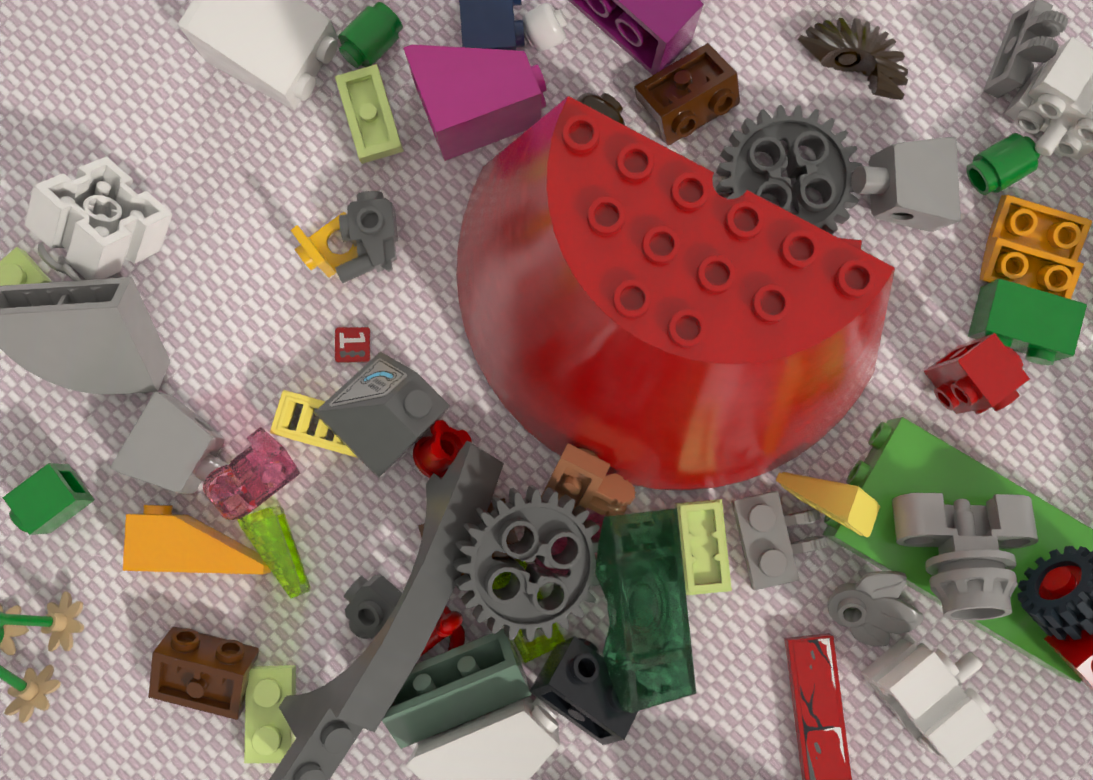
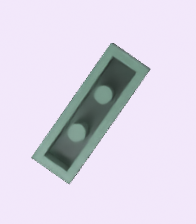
[382,628,532,749]

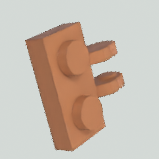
[541,443,636,520]

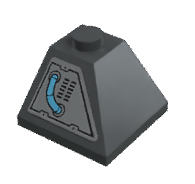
[314,351,450,478]

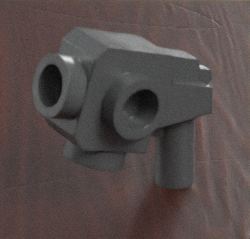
[335,191,398,283]
[343,575,402,639]

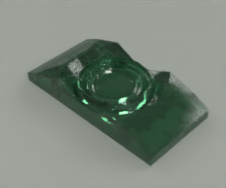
[595,508,696,713]

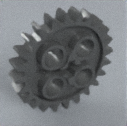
[716,105,863,235]
[453,485,607,642]

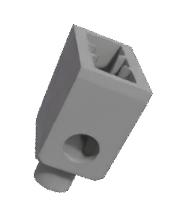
[851,137,961,232]
[110,391,234,494]

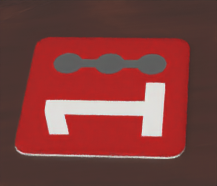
[335,327,370,363]

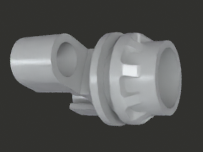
[892,493,1038,620]

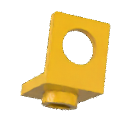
[290,212,358,278]

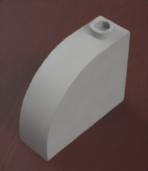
[0,277,170,395]

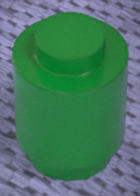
[338,2,403,68]
[966,133,1040,195]

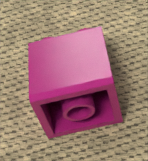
[403,44,547,161]

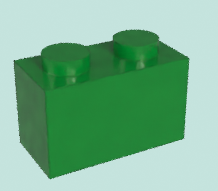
[968,278,1087,365]

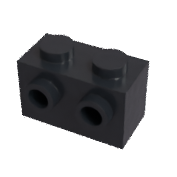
[529,636,648,745]

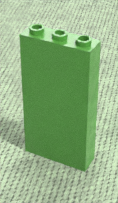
[822,417,1093,683]

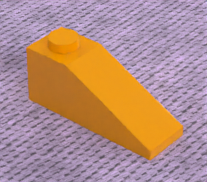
[123,505,275,575]

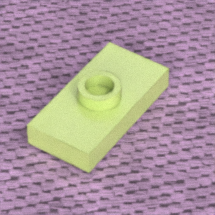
[675,499,732,595]

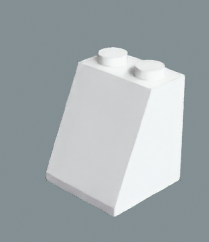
[177,0,338,111]
[406,697,560,780]

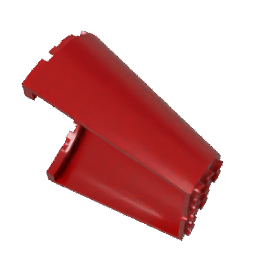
[456,96,895,490]

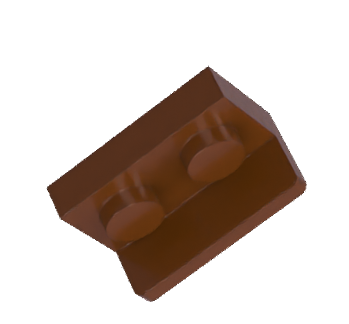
[634,43,740,145]
[148,627,259,720]

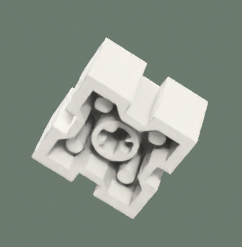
[1004,36,1093,160]
[25,156,173,280]
[861,638,998,768]

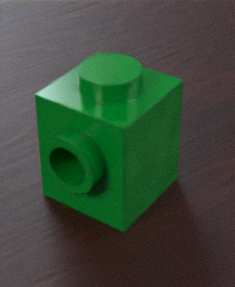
[2,463,95,535]

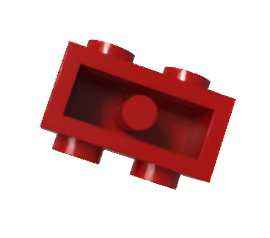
[924,333,1030,415]

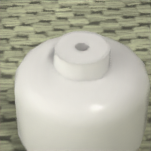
[523,3,568,51]

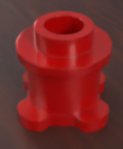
[413,420,472,478]

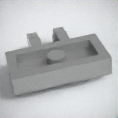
[983,0,1069,98]
[731,491,828,590]

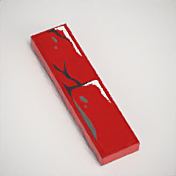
[784,633,852,780]

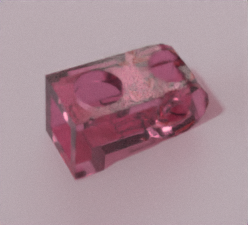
[203,427,301,520]

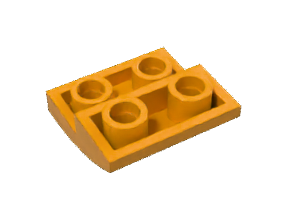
[979,195,1093,299]

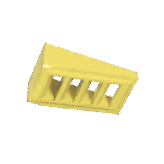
[270,390,358,458]
[776,472,880,537]

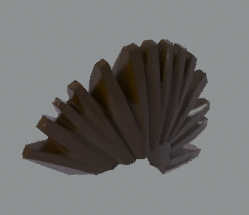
[797,18,908,100]

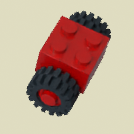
[1017,546,1093,692]

